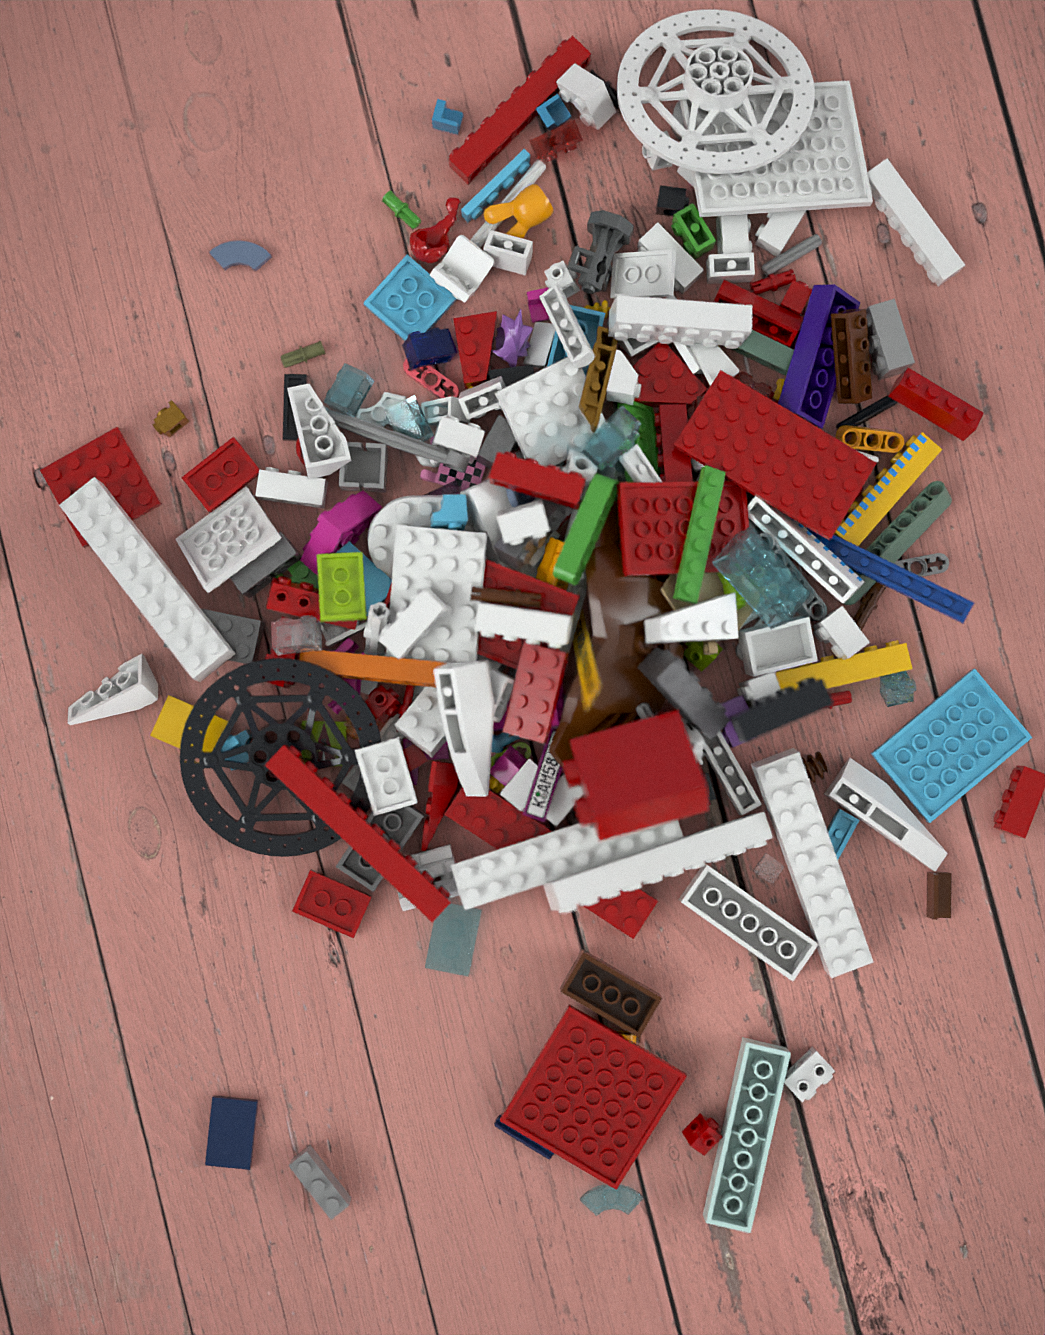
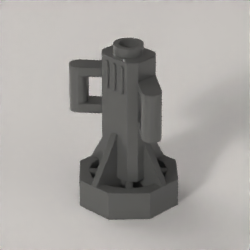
[567,210,634,294]

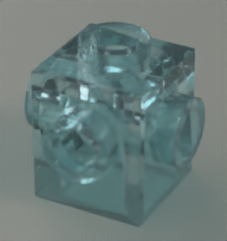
[880,671,916,707]

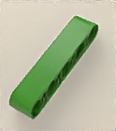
[553,473,619,585]

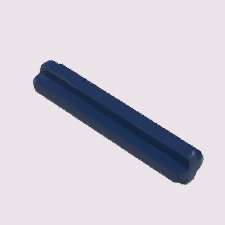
[494,1115,554,1159]

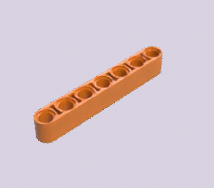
[299,649,446,688]

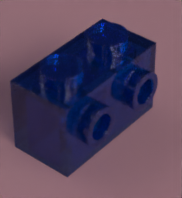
[402,328,458,369]

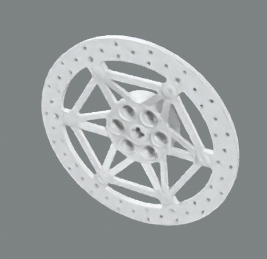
[617,9,815,174]

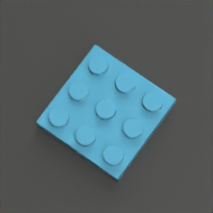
[363,254,457,348]

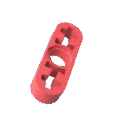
[403,356,459,399]

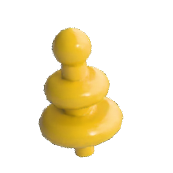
[584,300,611,319]
[489,775,505,793]

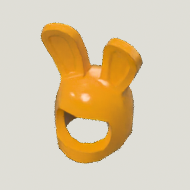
[484,184,554,239]

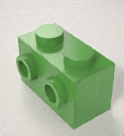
[671,203,716,260]

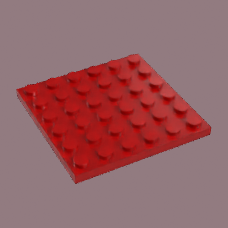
[500,1004,687,1190]

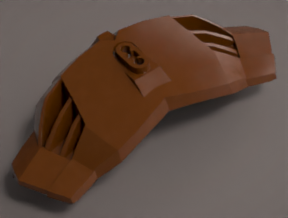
[549,500,685,768]

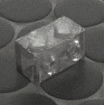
[271,616,322,655]

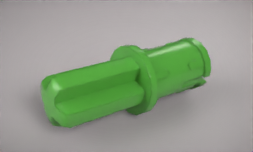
[382,191,421,229]

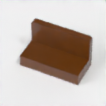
[926,872,952,920]

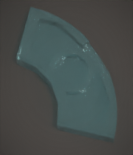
[580,1184,644,1216]

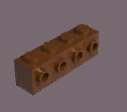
[831,309,872,404]

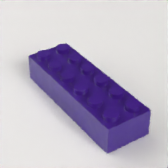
[778,284,861,429]

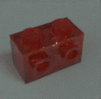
[529,119,583,163]

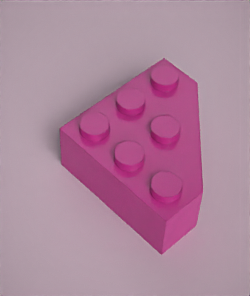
[300,490,382,576]

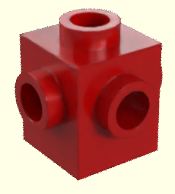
[365,685,402,724]
[682,1113,723,1156]

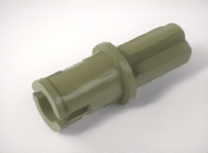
[281,341,326,368]

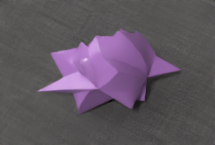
[492,310,533,367]

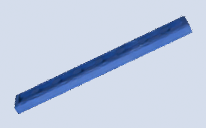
[806,528,974,624]

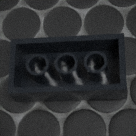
[729,676,834,742]

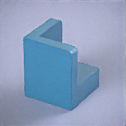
[536,94,572,133]
[432,99,463,135]

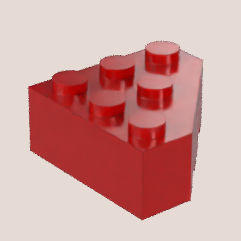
[632,342,707,409]

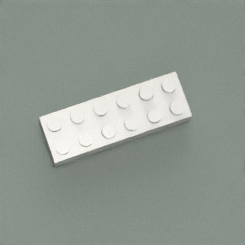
[608,295,752,349]
[395,654,507,758]
[678,863,819,981]

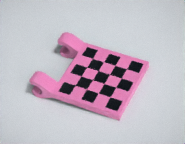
[420,436,485,491]

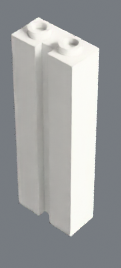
[460,479,542,578]

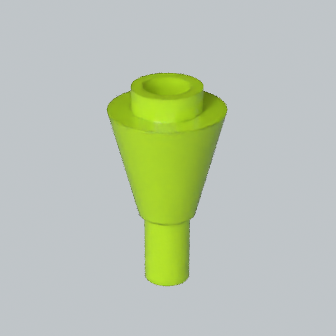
[717,572,748,611]

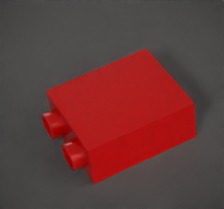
[562,710,709,842]

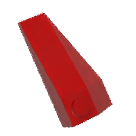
[421,761,460,851]

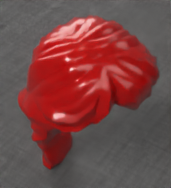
[410,197,461,264]

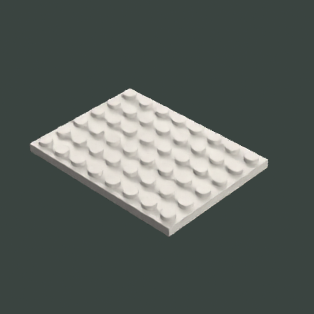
[679,81,873,217]

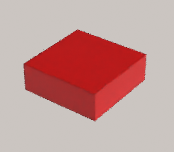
[403,744,428,772]

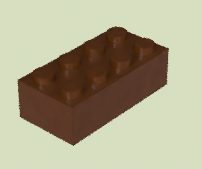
[560,949,662,1038]

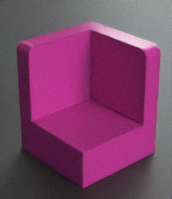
[527,287,550,323]
[490,745,527,786]

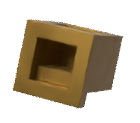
[152,400,190,438]

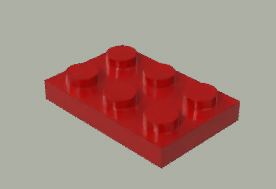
[181,436,260,513]
[292,869,372,939]

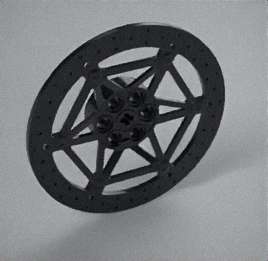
[180,658,382,857]

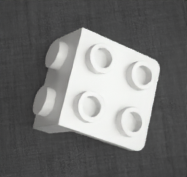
[430,235,495,303]

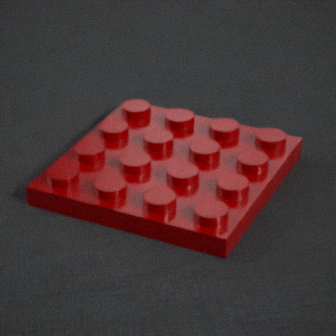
[40,427,162,548]

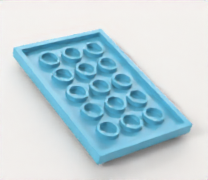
[871,669,1033,823]

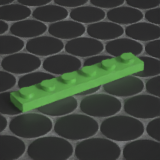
[673,466,726,604]

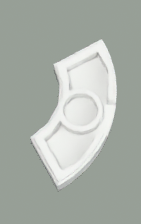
[356,392,406,427]

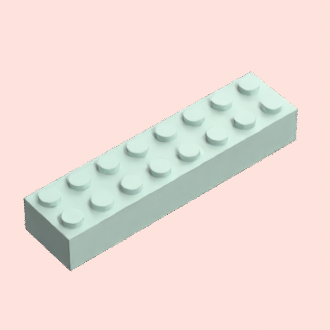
[703,1037,791,1233]

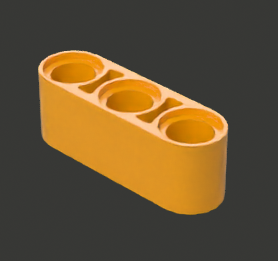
[835,425,904,453]

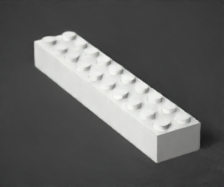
[59,477,236,682]
[751,748,873,978]
[543,812,773,913]
[450,820,684,910]

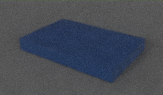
[205,1096,258,1170]

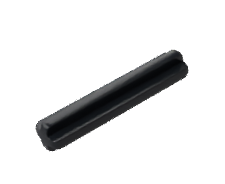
[836,395,897,430]

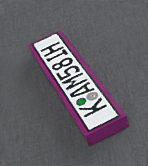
[522,728,562,822]

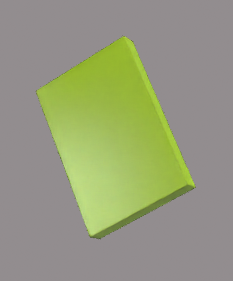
[317,552,367,622]

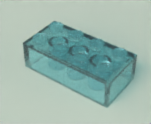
[712,526,811,629]

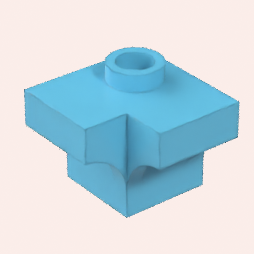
[430,495,468,531]
[221,730,253,771]

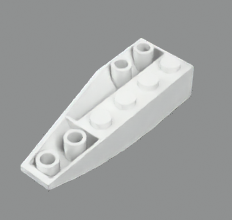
[434,661,495,796]
[824,758,948,872]

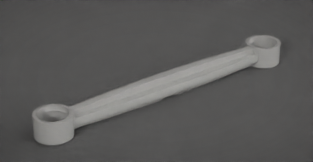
[323,406,470,473]

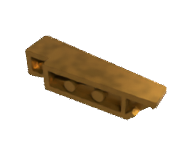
[579,326,618,433]

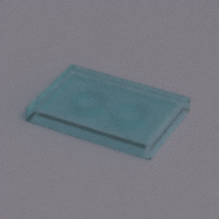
[425,903,482,977]

